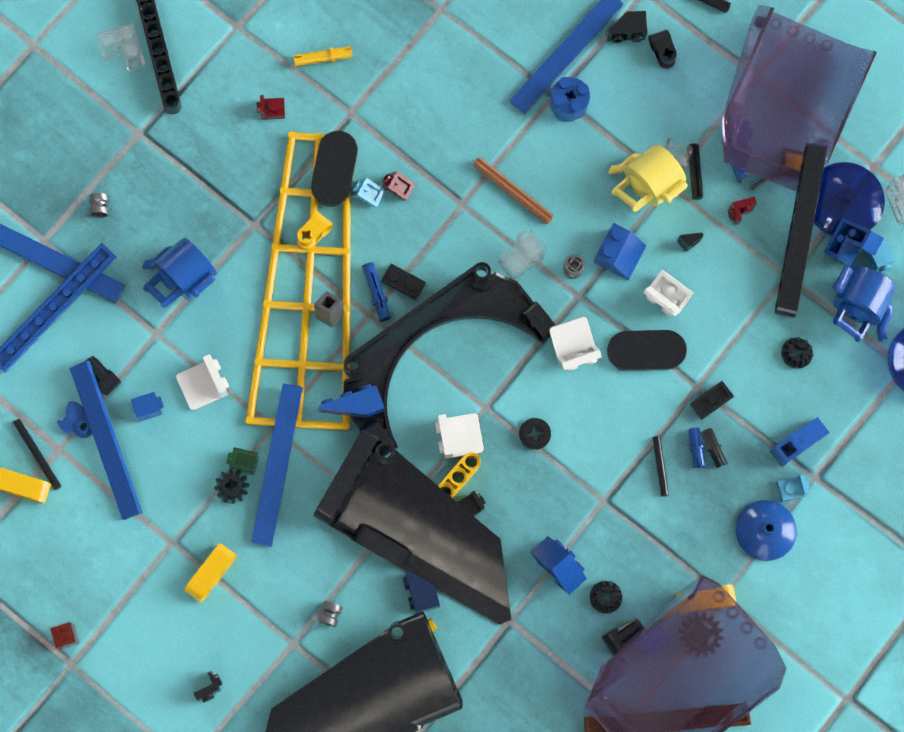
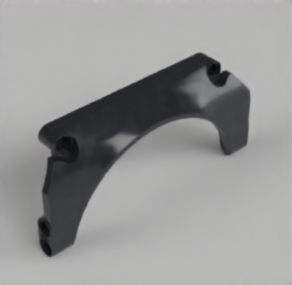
[343,262,555,457]

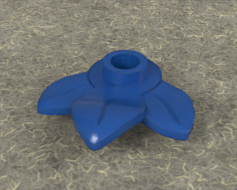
[57,401,92,438]

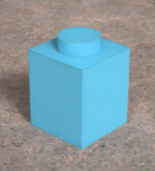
[864,239,896,273]

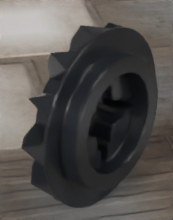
[781,337,814,369]
[519,418,551,450]
[590,581,623,614]

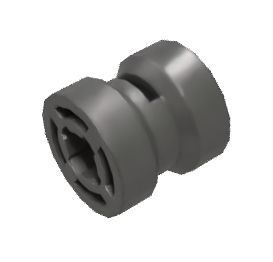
[88,193,109,218]
[563,255,584,279]
[317,601,343,627]

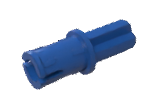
[689,427,706,468]

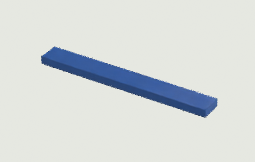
[510,0,623,115]
[0,224,125,303]
[0,243,117,373]
[70,361,143,520]
[251,383,303,547]

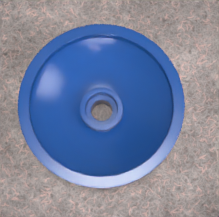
[736,500,797,561]

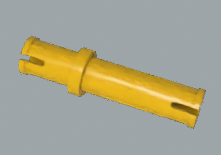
[294,46,353,67]

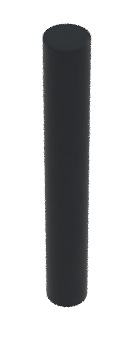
[652,436,669,497]

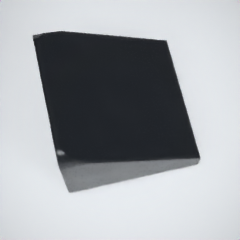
[677,232,704,252]

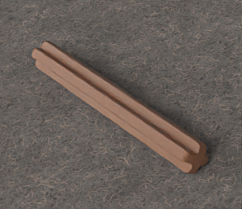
[473,157,553,224]

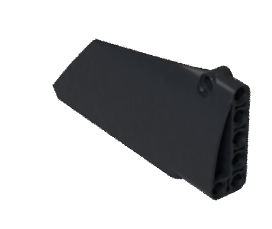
[313,429,512,625]
[265,611,463,732]

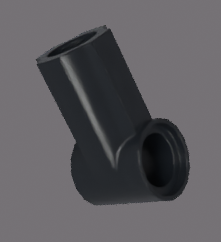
[85,356,121,396]
[601,617,645,655]

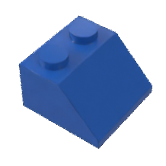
[593,223,646,280]

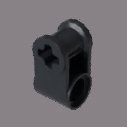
[648,29,677,69]

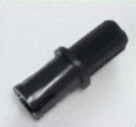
[701,428,728,469]

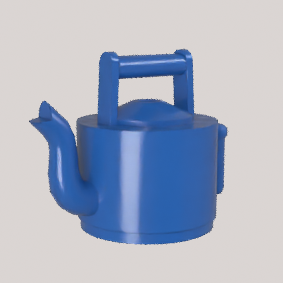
[142,237,217,308]
[833,266,896,342]

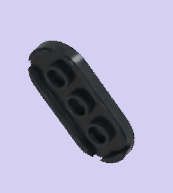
[311,131,358,207]
[607,330,687,371]

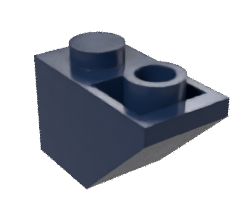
[403,571,440,614]

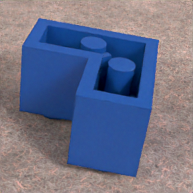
[824,218,884,266]
[530,536,587,595]

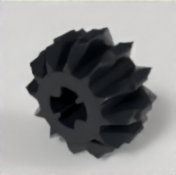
[214,469,249,504]

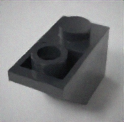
[607,11,647,43]

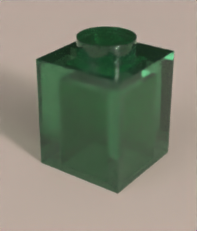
[227,447,259,475]

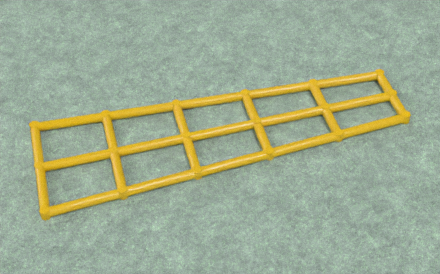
[245,131,351,431]

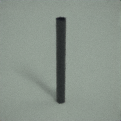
[13,419,62,490]

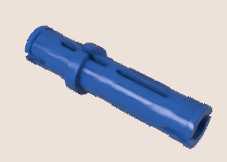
[362,262,391,322]

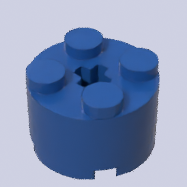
[549,77,590,122]

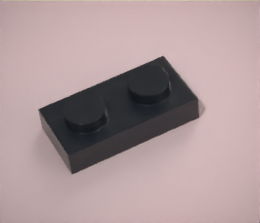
[381,264,426,300]
[690,381,734,421]

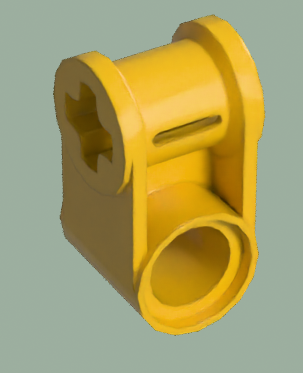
[297,212,333,250]

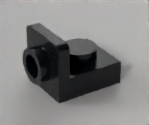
[458,491,486,516]

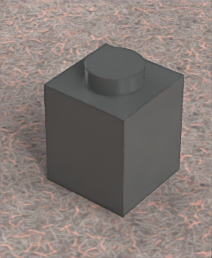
[314,291,344,327]

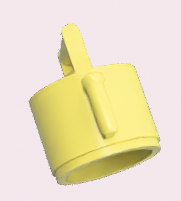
[608,144,687,212]

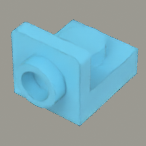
[351,178,385,207]
[777,474,810,502]

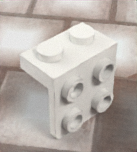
[643,269,694,316]
[549,316,602,371]
[176,354,229,410]
[435,414,484,459]

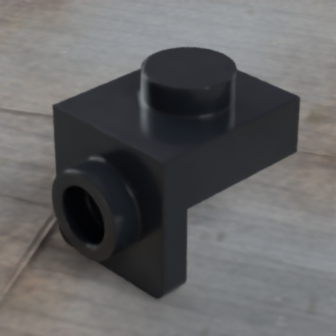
[193,671,223,703]

